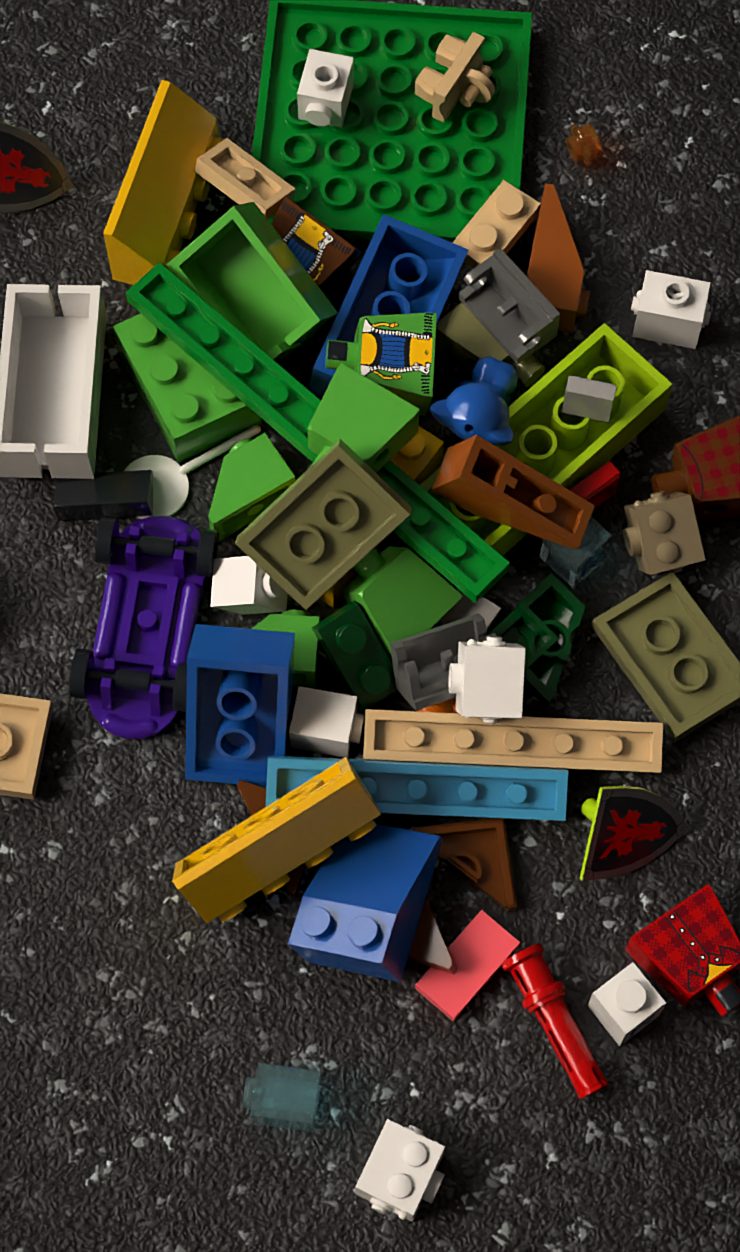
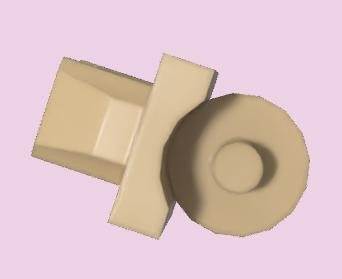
[415,32,495,123]

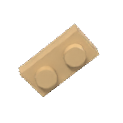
[195,138,295,219]
[452,180,541,269]

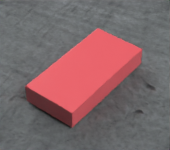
[415,910,520,1022]

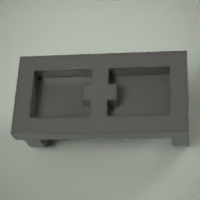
[459,248,560,364]
[390,613,497,711]

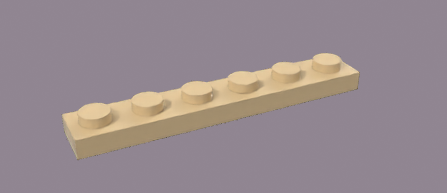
[363,709,663,773]

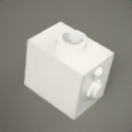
[631,270,711,349]
[448,637,525,723]
[355,1119,445,1222]

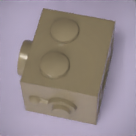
[623,491,706,575]

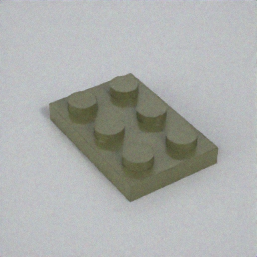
[235,439,412,610]
[591,571,740,743]

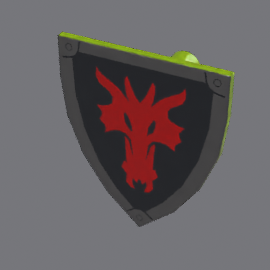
[0,122,74,213]
[579,786,688,881]

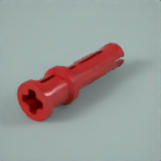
[501,943,609,1100]

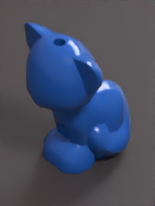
[430,356,519,446]

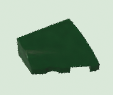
[487,573,586,705]

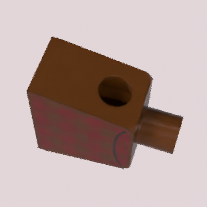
[651,416,740,521]

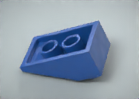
[185,624,295,787]
[288,824,443,982]

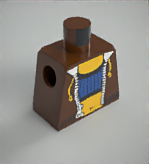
[271,197,363,294]

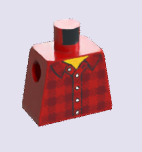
[625,884,740,1017]

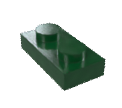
[312,601,397,712]

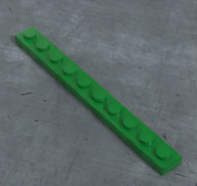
[126,262,510,604]

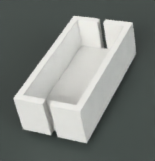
[0,284,107,479]

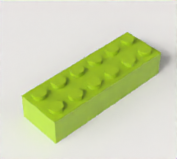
[420,323,672,556]

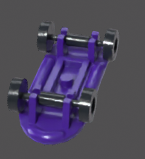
[69,516,219,740]

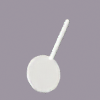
[124,425,261,519]

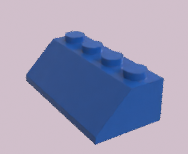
[308,214,468,397]

